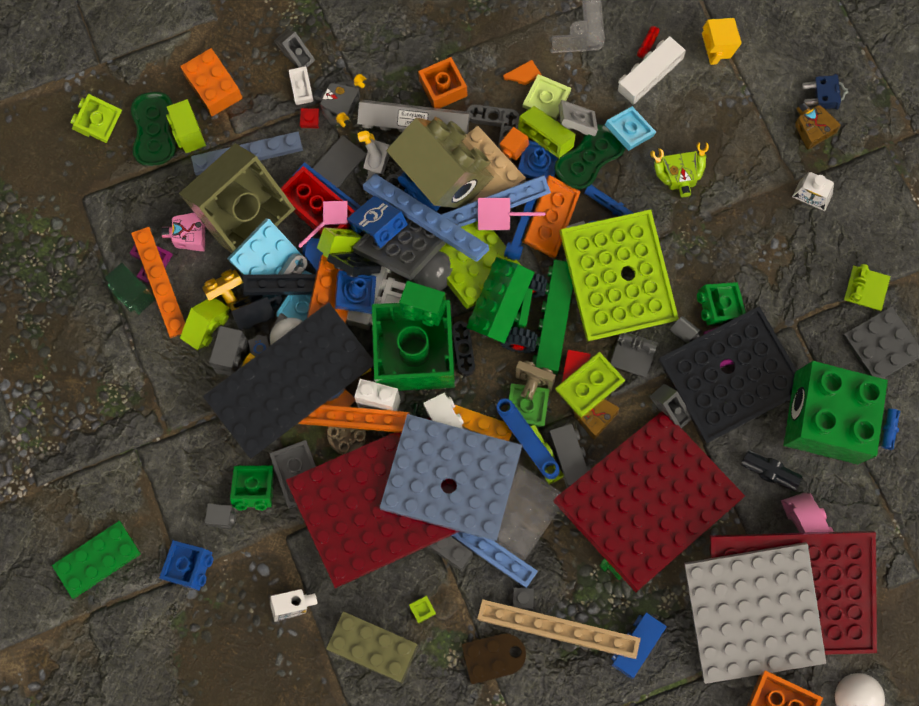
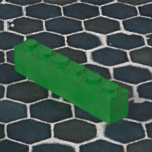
[532,260,573,376]

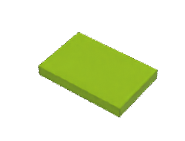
[555,351,625,418]

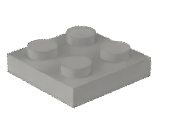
[559,100,598,136]

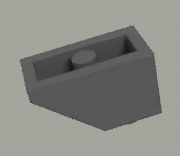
[274,29,315,68]
[650,384,691,429]

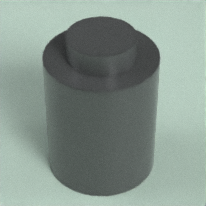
[670,316,701,344]

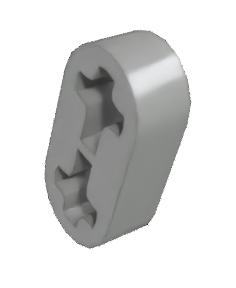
[279,254,307,274]

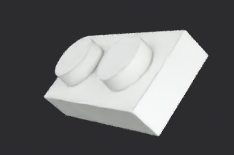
[289,66,314,105]

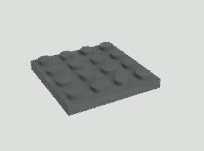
[352,216,457,280]

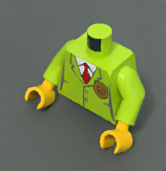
[650,142,709,197]

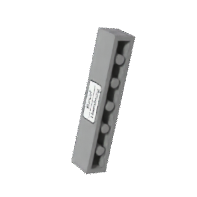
[357,100,470,134]

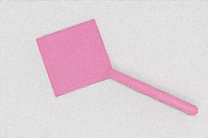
[298,201,347,248]

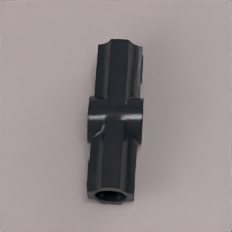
[741,450,803,492]

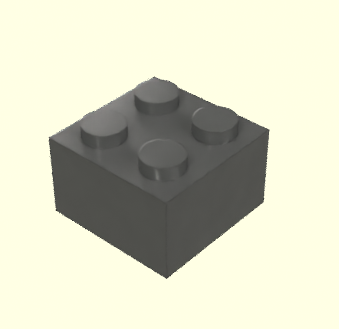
[209,326,250,376]

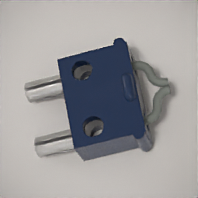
[802,74,848,110]

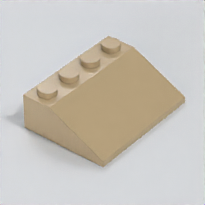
[462,126,526,203]

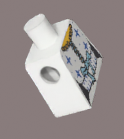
[792,172,834,211]
[270,589,317,622]

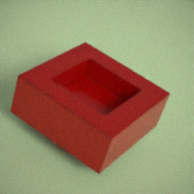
[300,108,320,128]

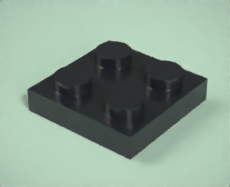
[327,251,382,277]

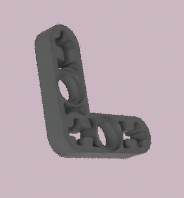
[467,105,519,160]

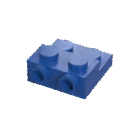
[159,541,213,591]

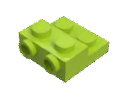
[70,94,122,143]

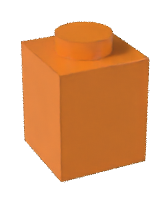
[500,127,529,161]

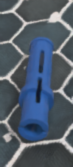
[584,184,633,216]

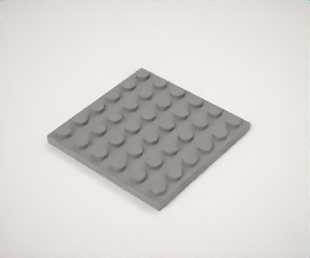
[684,542,826,684]

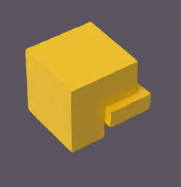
[702,18,742,65]

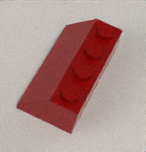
[280,166,355,236]

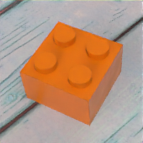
[418,57,467,108]

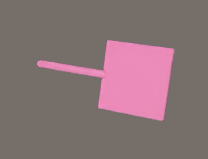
[478,198,546,230]

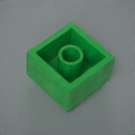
[399,281,446,327]

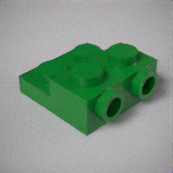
[697,282,746,326]
[230,466,274,511]

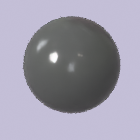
[413,251,453,291]

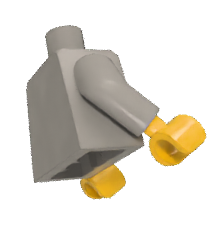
[358,131,390,181]

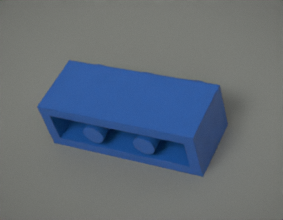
[611,613,667,679]

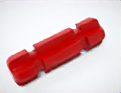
[637,26,660,59]

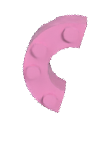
[781,492,834,533]

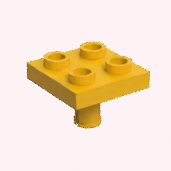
[202,269,243,307]

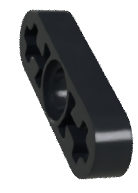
[452,321,475,376]

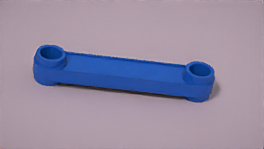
[504,198,538,261]
[496,399,560,479]

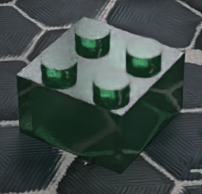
[105,263,155,315]

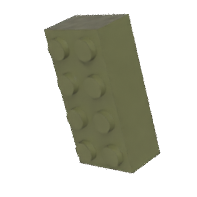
[326,612,418,684]

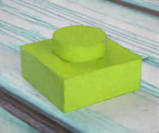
[409,596,436,624]

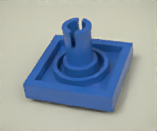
[518,141,558,179]
[334,270,376,314]

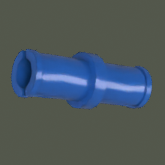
[881,409,901,450]

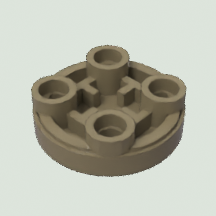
[327,427,367,455]

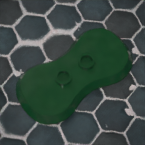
[131,92,175,166]
[554,124,626,189]

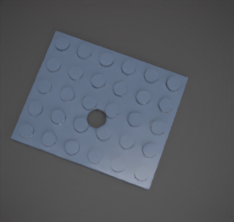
[380,414,522,542]

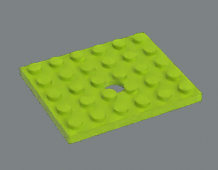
[559,210,679,342]

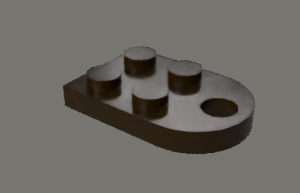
[461,634,526,685]

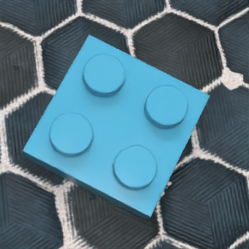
[605,106,656,151]

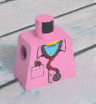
[162,213,205,251]

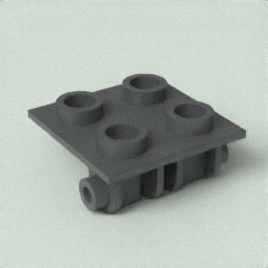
[611,333,658,378]

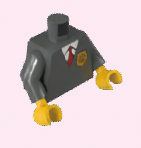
[314,74,367,127]

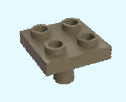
[516,361,556,400]

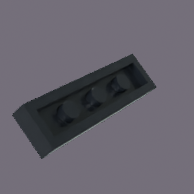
[243,274,316,295]

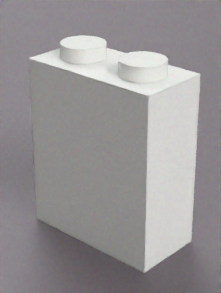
[354,379,401,411]

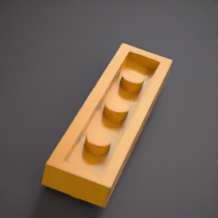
[453,404,512,441]

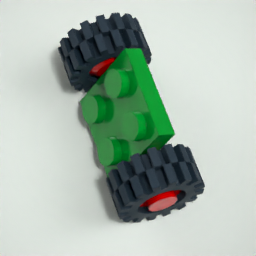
[501,273,547,353]

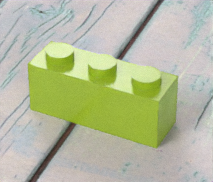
[518,106,576,158]

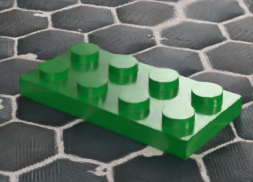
[52,521,141,599]

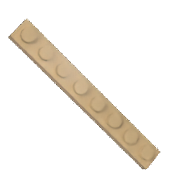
[477,599,641,659]

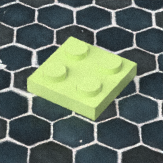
[523,74,571,120]

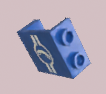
[347,196,408,248]

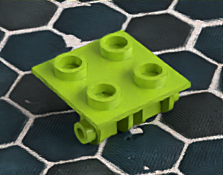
[844,264,891,311]

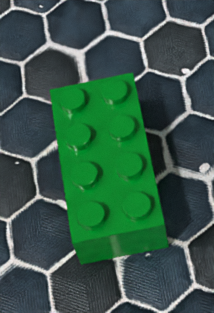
[466,257,535,344]

